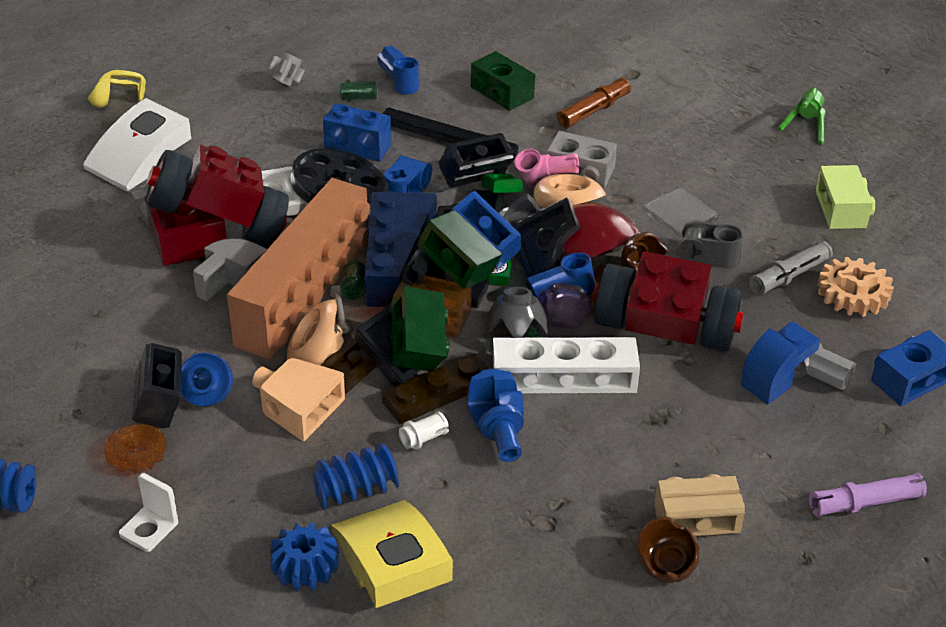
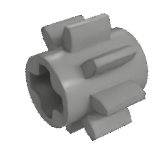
[268,52,305,87]

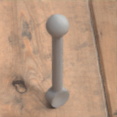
[330,285,350,335]

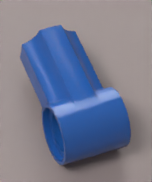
[377,45,419,94]
[526,253,596,305]

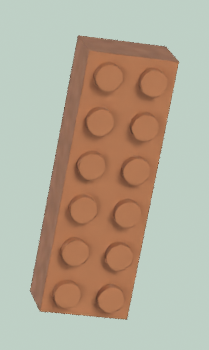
[227,178,370,360]

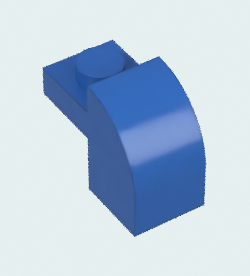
[741,321,820,405]

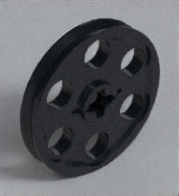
[290,148,385,210]

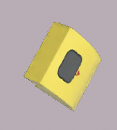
[331,500,453,608]

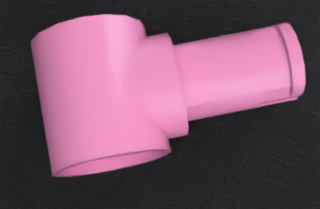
[514,149,579,189]

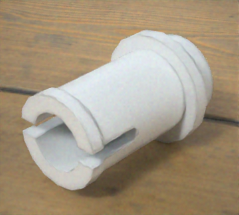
[399,411,449,450]

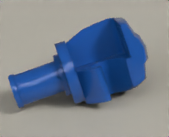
[468,369,524,462]

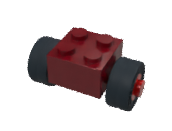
[146,144,289,248]
[593,251,744,351]

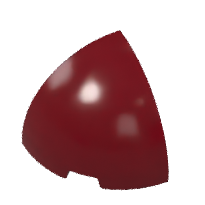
[564,202,640,261]

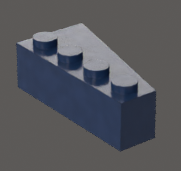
[365,191,437,307]

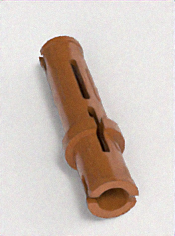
[557,77,631,129]

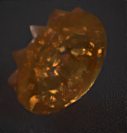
[104,424,167,475]

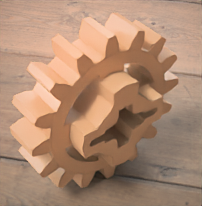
[817,257,894,317]

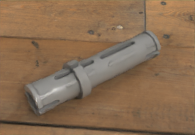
[749,241,833,295]

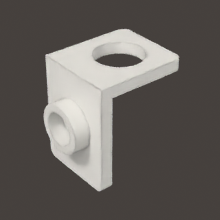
[119,473,179,552]

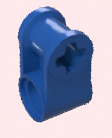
[384,155,433,193]

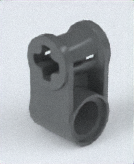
[677,220,743,268]

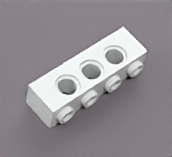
[492,337,640,393]

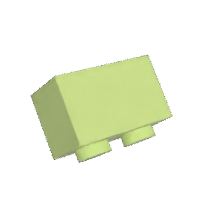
[816,165,875,229]

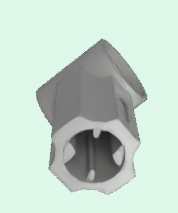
[793,343,856,391]

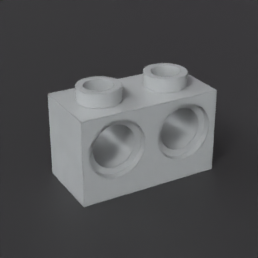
[547,131,617,189]

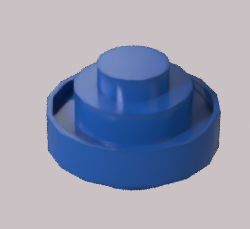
[180,352,233,407]

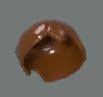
[621,232,668,274]
[637,517,700,583]

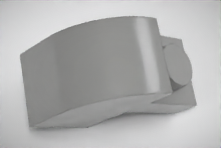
[193,239,267,301]

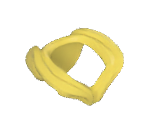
[87,70,146,109]

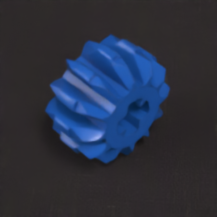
[270,521,339,592]

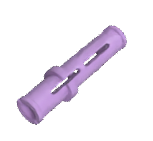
[809,473,927,517]

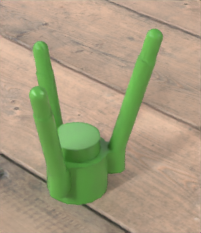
[778,87,826,145]

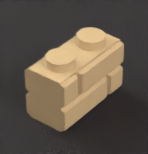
[654,474,745,536]

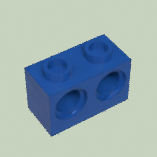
[323,104,391,162]

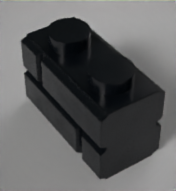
[439,133,514,188]
[132,343,182,429]

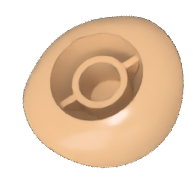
[533,174,606,208]
[287,299,344,365]

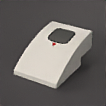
[83,98,191,192]

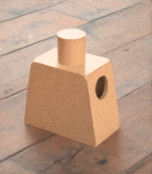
[252,358,345,441]

